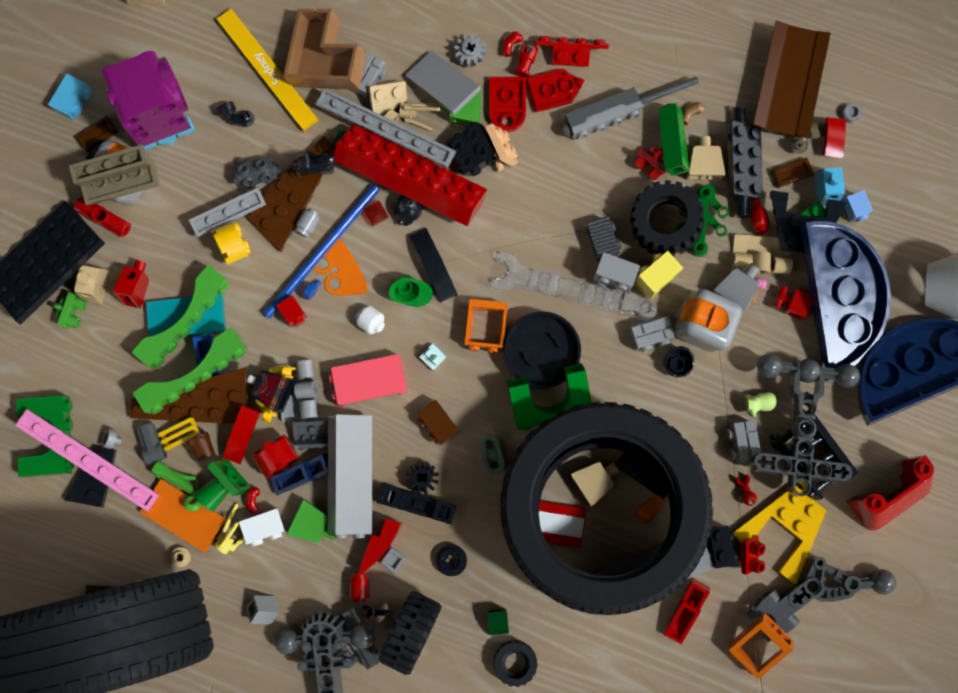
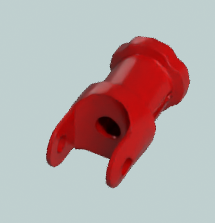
[514,44,538,78]

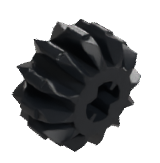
[406,461,439,494]

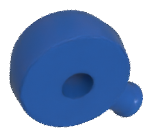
[302,280,321,300]

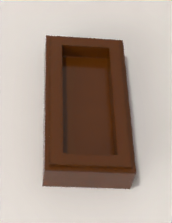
[76,116,118,153]
[771,158,814,188]

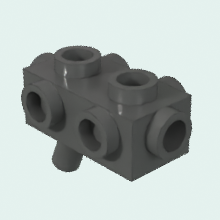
[233,156,280,188]

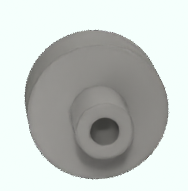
[101,429,122,449]

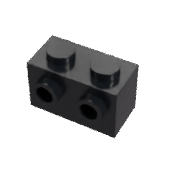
[707,525,738,568]

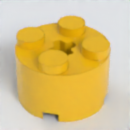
[211,221,251,265]

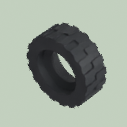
[493,640,538,687]

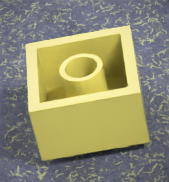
[634,251,683,300]

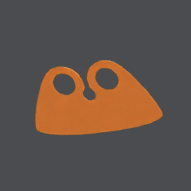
[314,233,368,296]

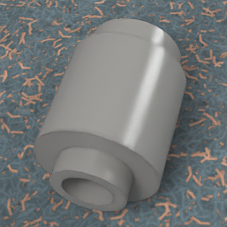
[295,208,320,238]

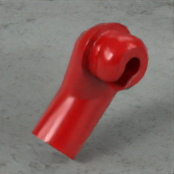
[502,31,523,57]
[244,487,261,517]

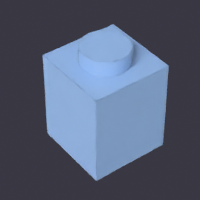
[843,190,873,222]

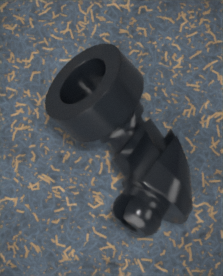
[216,101,255,127]

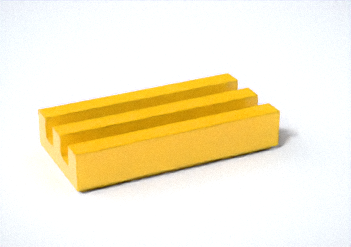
[158,418,200,451]

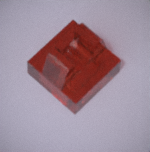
[363,200,389,227]

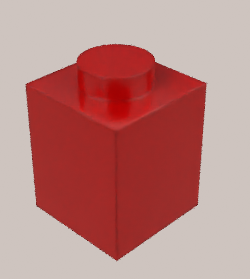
[276,295,307,327]

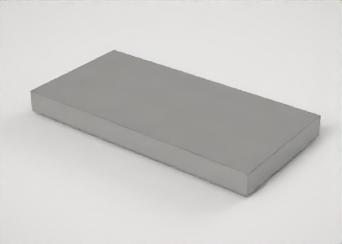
[405,50,481,115]

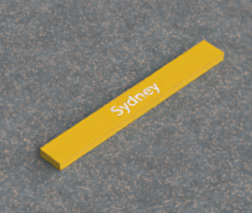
[217,9,319,132]

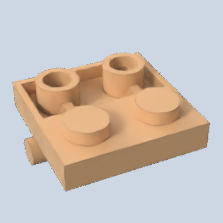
[486,124,518,171]

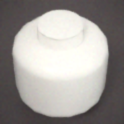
[356,306,385,335]

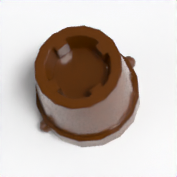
[185,432,215,462]

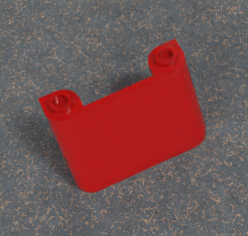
[846,455,934,530]

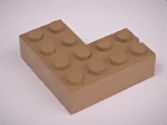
[283,9,367,90]

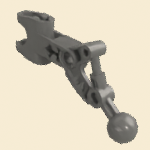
[746,556,896,642]

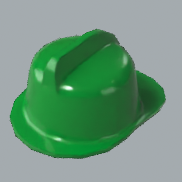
[388,274,433,307]

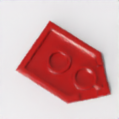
[527,68,585,113]

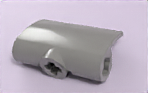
[277,360,319,422]

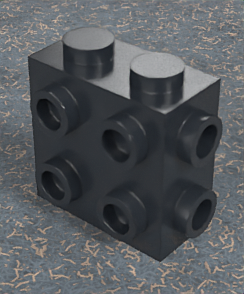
[447,122,499,177]

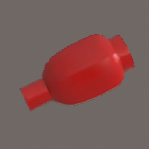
[751,199,770,234]

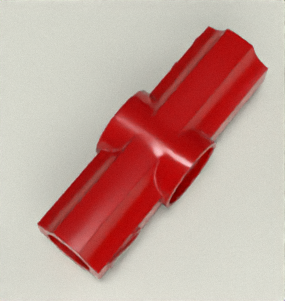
[74,196,132,238]

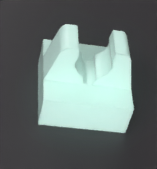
[419,344,447,371]

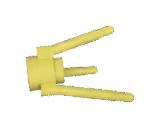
[214,503,245,554]

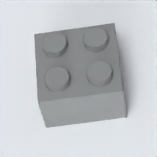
[592,252,640,295]

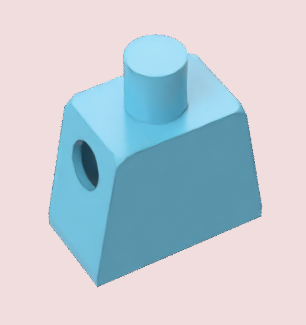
[814,167,845,207]

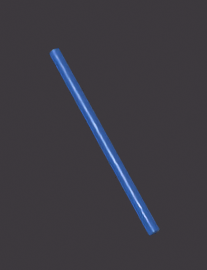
[262,185,380,319]

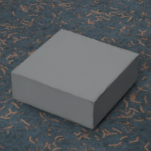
[380,547,407,574]

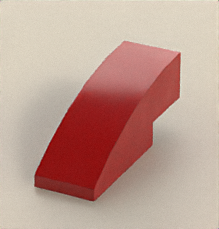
[222,404,262,465]
[358,518,402,574]
[664,577,710,645]

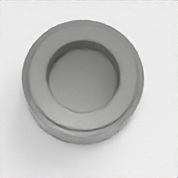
[841,103,862,123]

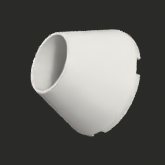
[925,253,958,320]

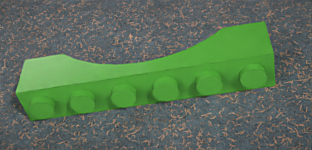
[131,264,230,369]
[133,327,248,414]

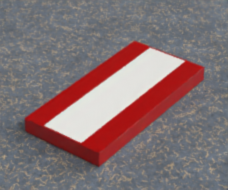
[539,501,587,548]

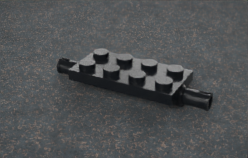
[727,107,763,218]

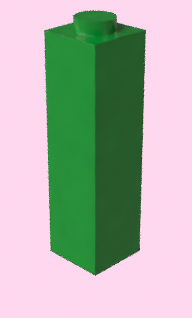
[658,103,689,176]

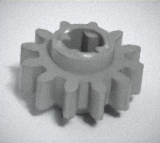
[454,34,487,68]

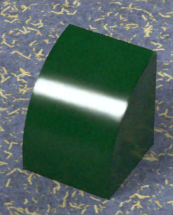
[487,609,509,635]

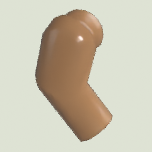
[683,102,705,125]

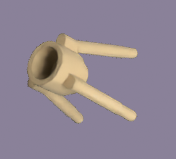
[399,103,440,131]

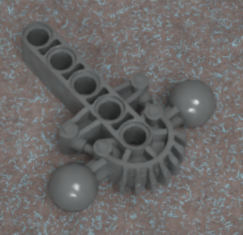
[274,611,376,693]

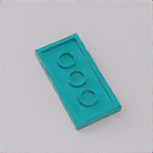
[146,294,226,337]

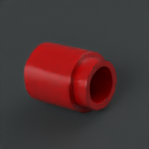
[349,574,370,603]

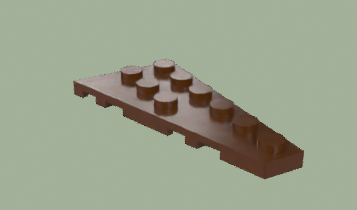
[246,136,335,252]
[130,367,247,424]

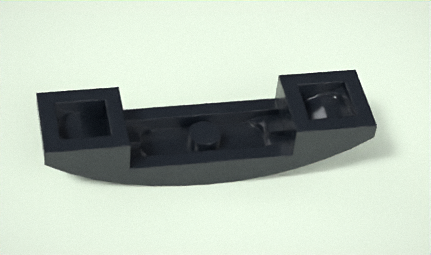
[409,228,458,302]
[376,484,457,524]

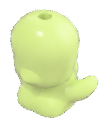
[744,392,777,417]

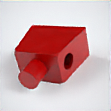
[113,260,149,309]

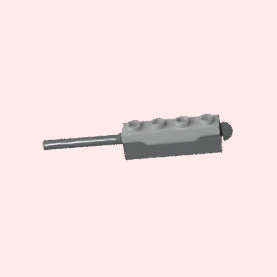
[560,77,699,140]

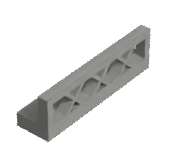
[189,188,267,237]

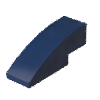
[270,454,328,496]

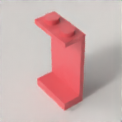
[329,354,408,407]

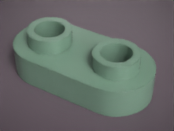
[480,435,504,474]

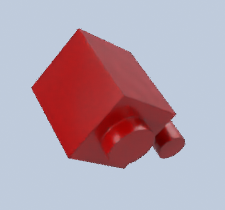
[773,286,812,321]

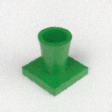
[195,459,252,511]

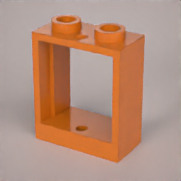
[465,299,508,353]
[729,612,794,679]

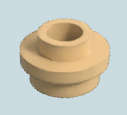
[171,547,191,567]

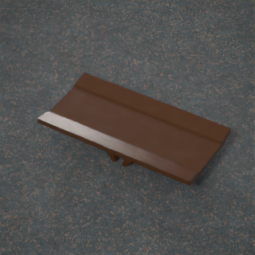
[753,20,831,138]

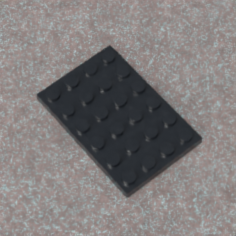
[0,201,105,325]

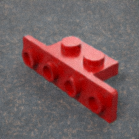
[535,36,609,67]

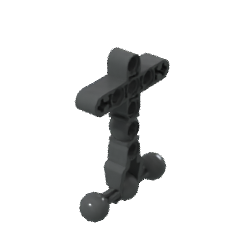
[750,354,860,497]

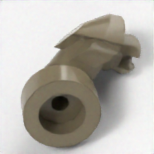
[791,119,821,154]

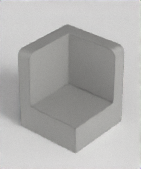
[246,595,280,624]

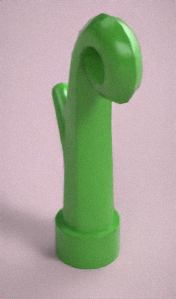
[151,460,202,511]

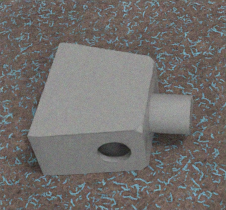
[714,263,761,311]

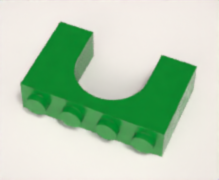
[506,363,592,430]
[16,395,74,478]

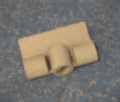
[732,234,793,275]

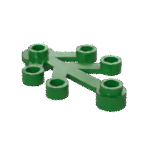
[677,184,729,257]

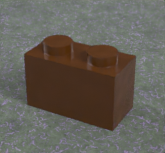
[417,400,460,446]

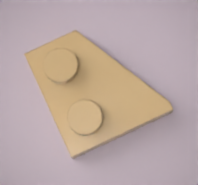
[368,80,407,116]

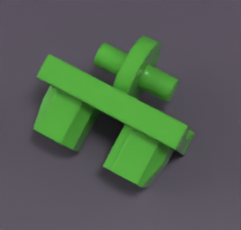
[52,292,88,329]

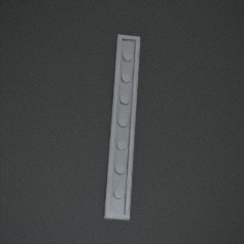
[315,88,456,169]

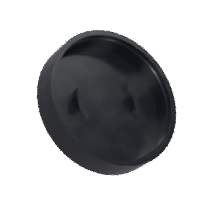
[503,311,581,389]

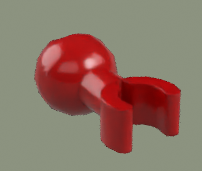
[735,474,757,506]

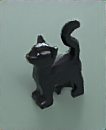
[291,151,335,177]

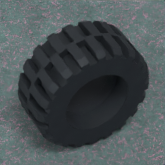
[630,180,704,257]
[379,591,442,675]

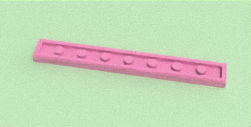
[15,409,159,512]

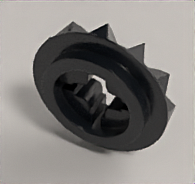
[436,545,467,576]

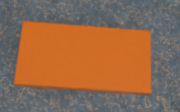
[139,479,227,553]

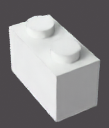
[239,509,286,547]

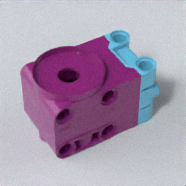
[101,51,195,150]

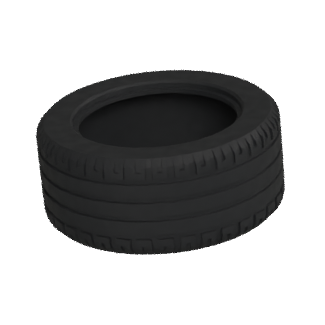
[500,402,713,615]
[0,569,214,693]

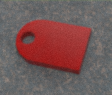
[489,77,526,133]

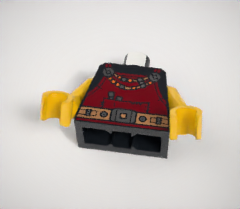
[247,365,297,424]

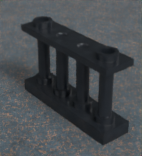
[769,409,859,500]

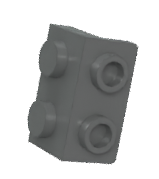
[292,418,328,450]

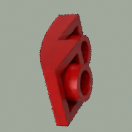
[822,117,846,158]

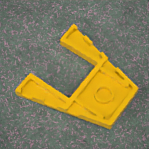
[733,486,827,585]

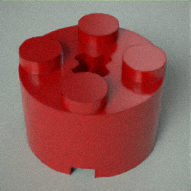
[251,434,299,478]

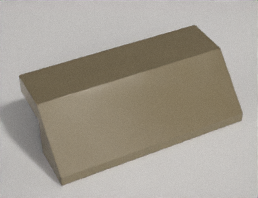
[69,144,160,206]

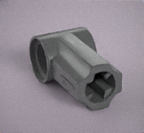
[137,423,167,465]

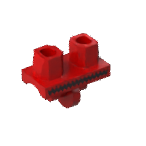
[634,147,667,180]
[735,535,766,575]

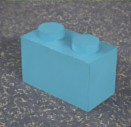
[48,74,92,121]

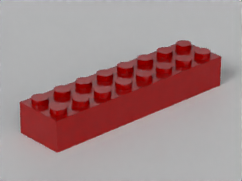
[334,124,487,226]

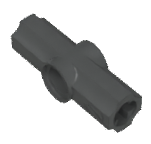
[339,607,380,670]

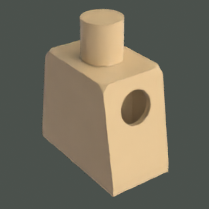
[686,136,725,181]
[74,265,110,305]
[569,462,619,506]

